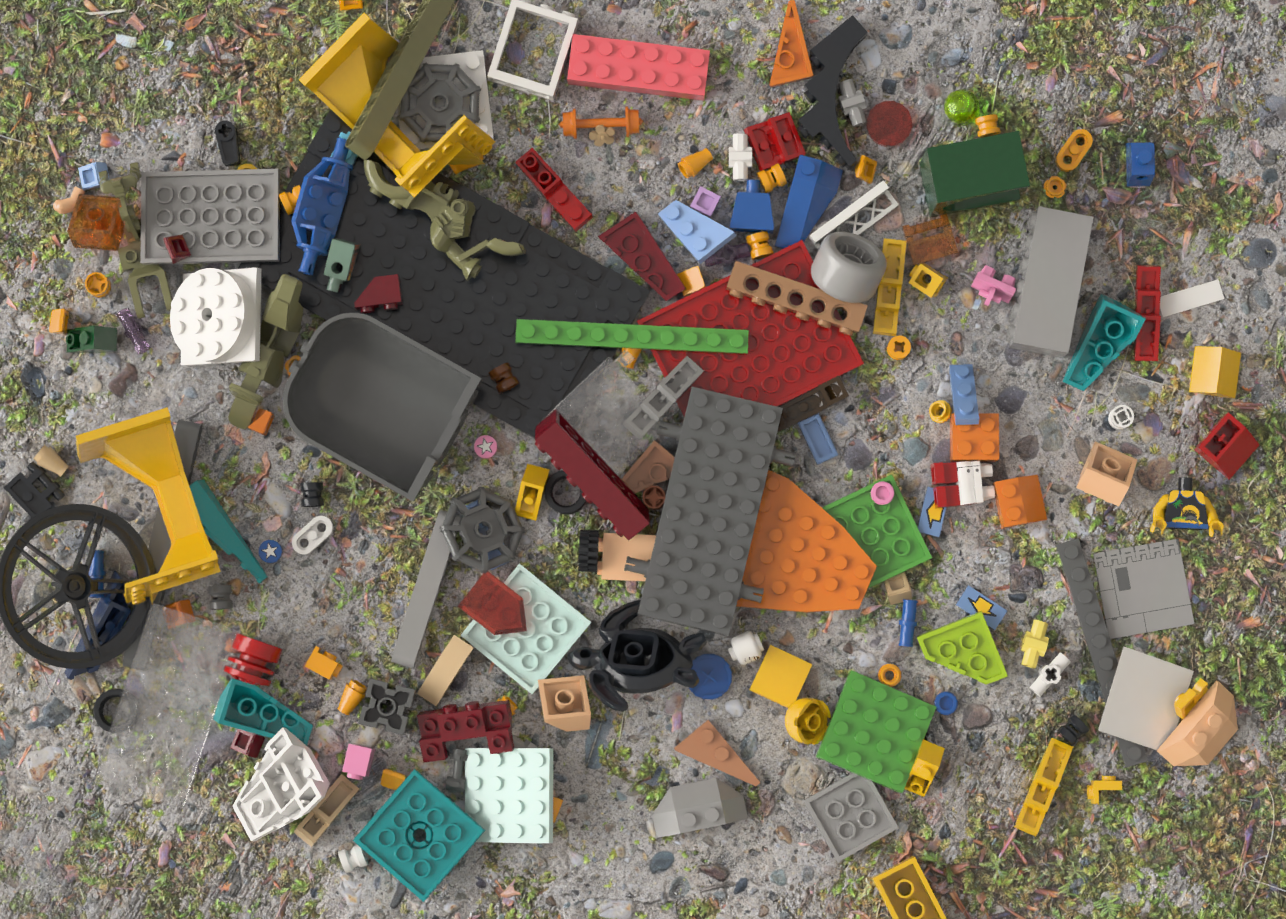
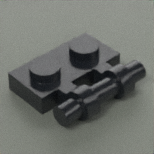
[4,461,65,518]

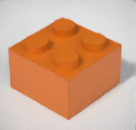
[950,413,999,462]

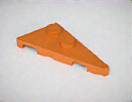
[769,0,813,88]

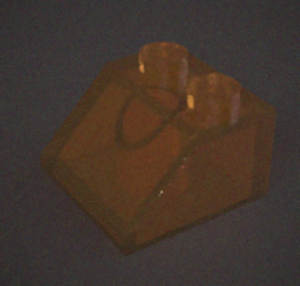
[67,194,124,251]

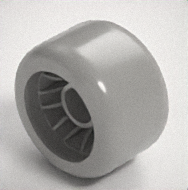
[811,232,887,303]

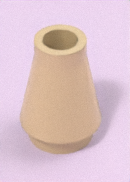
[33,444,69,477]

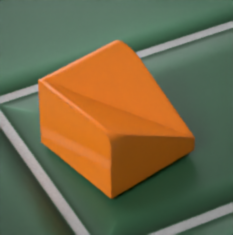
[247,409,275,436]

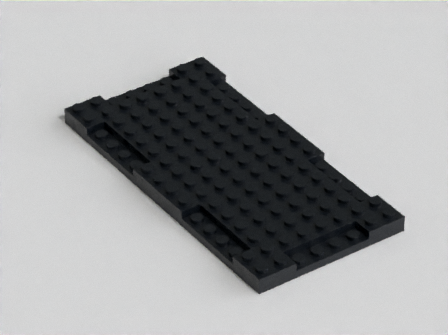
[238,110,650,439]

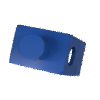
[1126,143,1155,187]
[729,180,774,234]

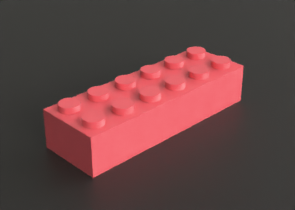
[567,34,710,101]

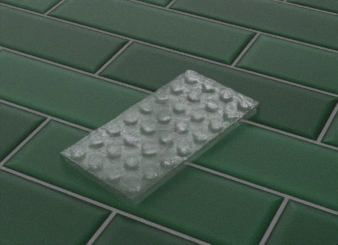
[93,603,241,809]

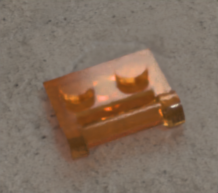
[902,214,958,266]

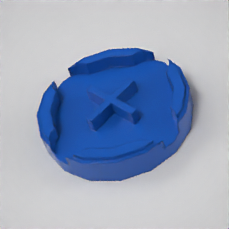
[689,654,732,700]

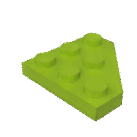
[917,611,1008,685]

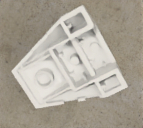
[233,727,330,841]

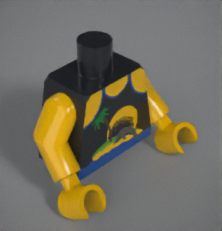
[1150,477,1224,537]

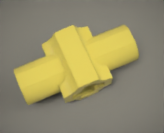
[1020,620,1049,669]

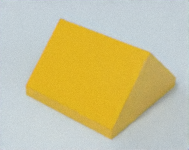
[1189,346,1241,399]

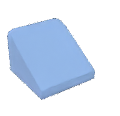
[78,162,110,190]

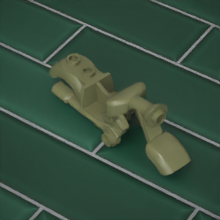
[364,160,526,281]

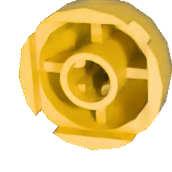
[785,698,831,745]

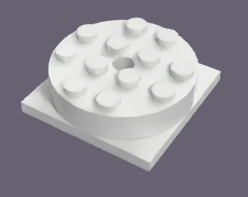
[170,268,262,366]

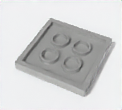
[803,773,899,862]

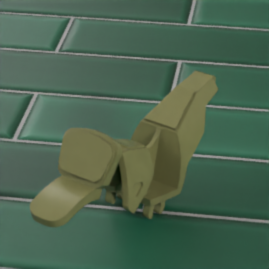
[228,274,303,429]

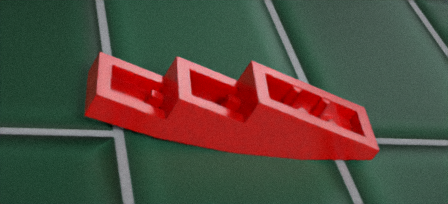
[1134,265,1161,361]

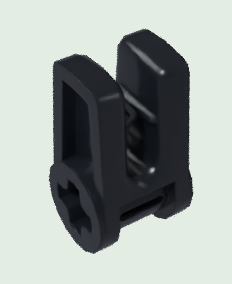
[215,120,241,167]

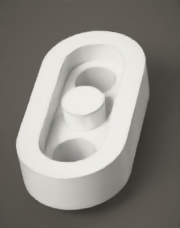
[292,516,333,555]

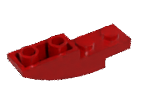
[515,148,593,232]

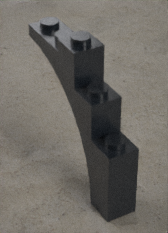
[797,15,868,170]

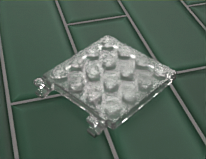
[542,350,680,475]

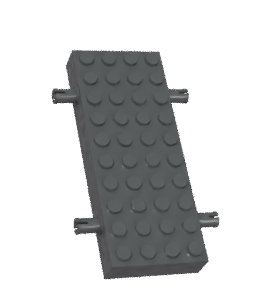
[624,387,796,636]

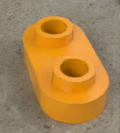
[1056,129,1093,172]

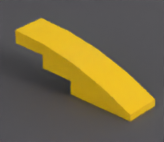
[873,238,907,336]
[1014,738,1073,837]

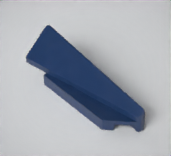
[65,571,131,680]

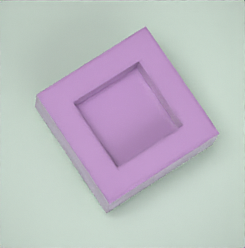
[690,186,721,218]

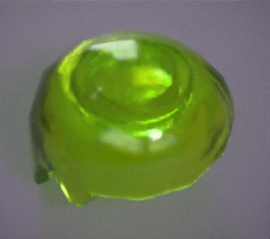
[944,89,980,126]

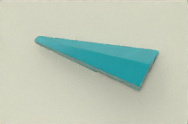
[189,480,268,584]

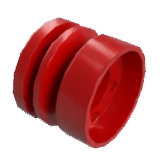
[223,633,283,687]

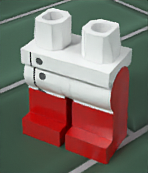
[930,461,995,509]

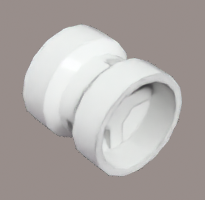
[1108,405,1134,430]
[338,845,368,873]

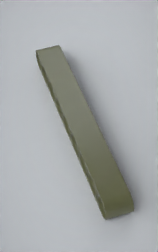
[345,0,455,160]

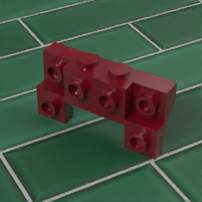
[417,700,514,763]

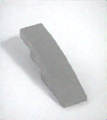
[623,356,704,440]

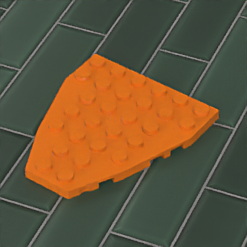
[736,470,877,613]

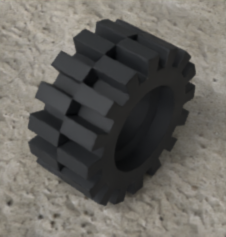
[578,530,599,572]

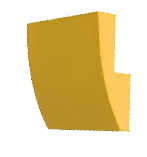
[749,645,812,708]

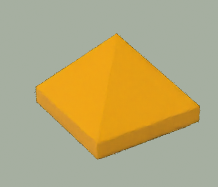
[855,155,877,184]

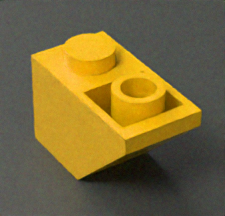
[904,739,945,797]

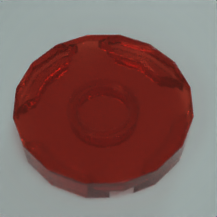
[866,101,912,147]

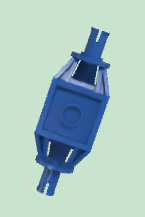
[291,138,353,275]

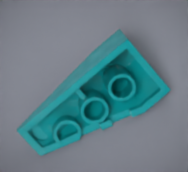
[1063,294,1146,391]
[213,678,313,746]

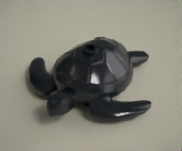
[567,600,707,712]

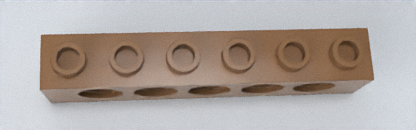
[726,261,868,336]

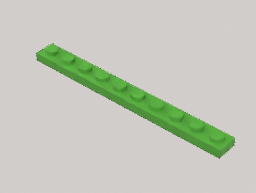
[516,319,749,354]

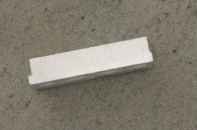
[809,180,899,250]

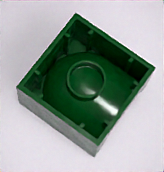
[919,131,1030,218]

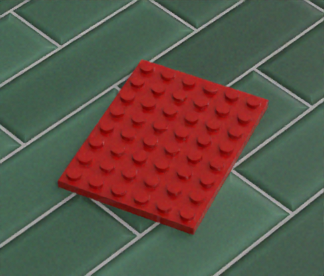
[637,240,864,417]

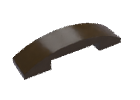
[777,375,849,433]

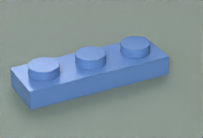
[949,364,979,425]

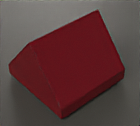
[163,235,191,264]

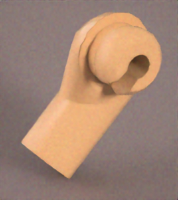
[53,187,85,214]

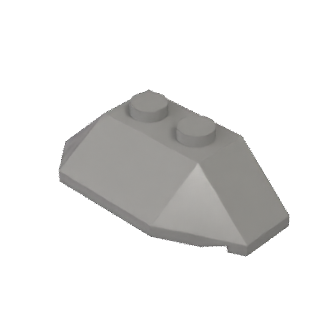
[652,778,748,838]

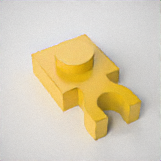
[1174,678,1209,719]

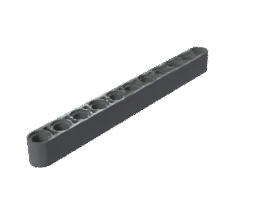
[123,419,202,671]

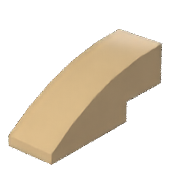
[417,635,474,707]
[294,774,359,847]

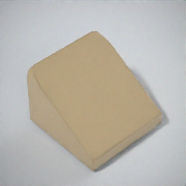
[883,572,912,605]

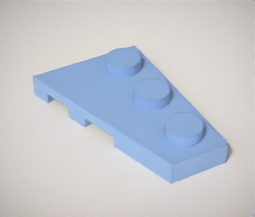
[658,200,736,264]

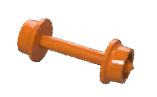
[559,106,643,140]

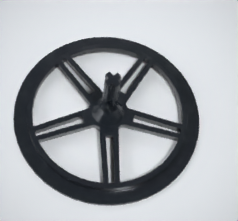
[0,504,155,669]

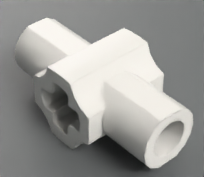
[729,134,752,181]
[1029,653,1071,697]

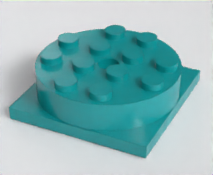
[353,769,486,902]

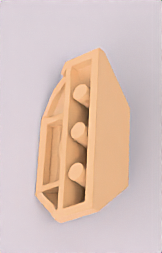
[1157,680,1238,766]

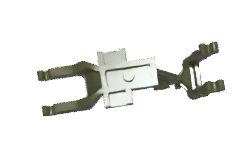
[99,162,173,319]

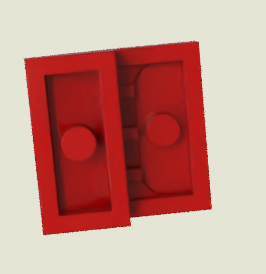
[744,112,806,171]

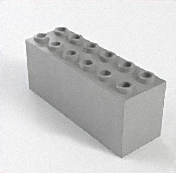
[1006,206,1094,358]

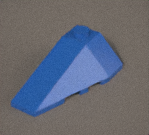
[775,155,843,249]

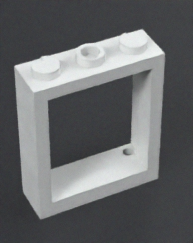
[487,0,578,101]

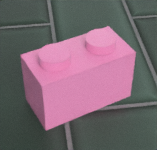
[342,744,375,780]

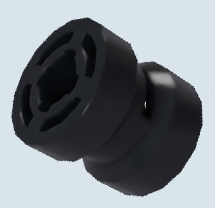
[300,482,324,507]
[1057,714,1090,747]

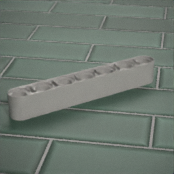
[391,509,462,669]

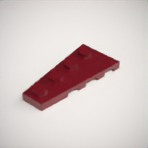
[598,212,686,302]

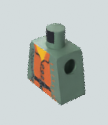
[324,238,361,293]

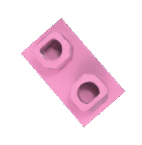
[971,265,1016,306]

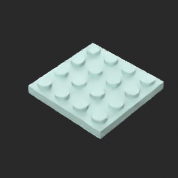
[460,563,591,695]
[465,748,553,843]

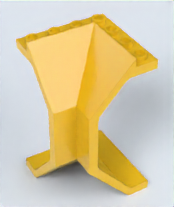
[299,13,496,197]
[76,407,221,605]

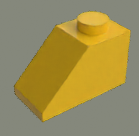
[515,463,550,521]

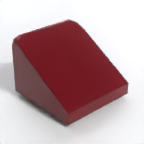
[230,729,265,758]

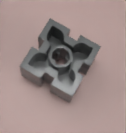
[358,678,417,735]

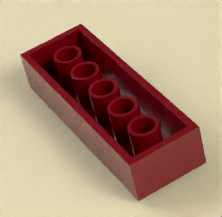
[535,409,650,541]

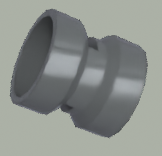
[208,585,233,610]

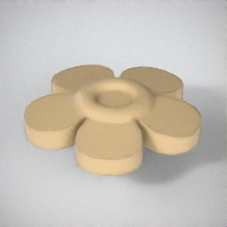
[589,125,615,147]

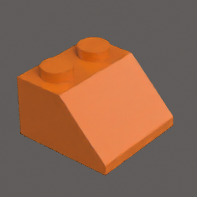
[992,475,1047,529]

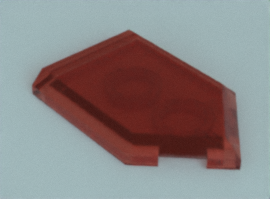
[458,571,527,635]

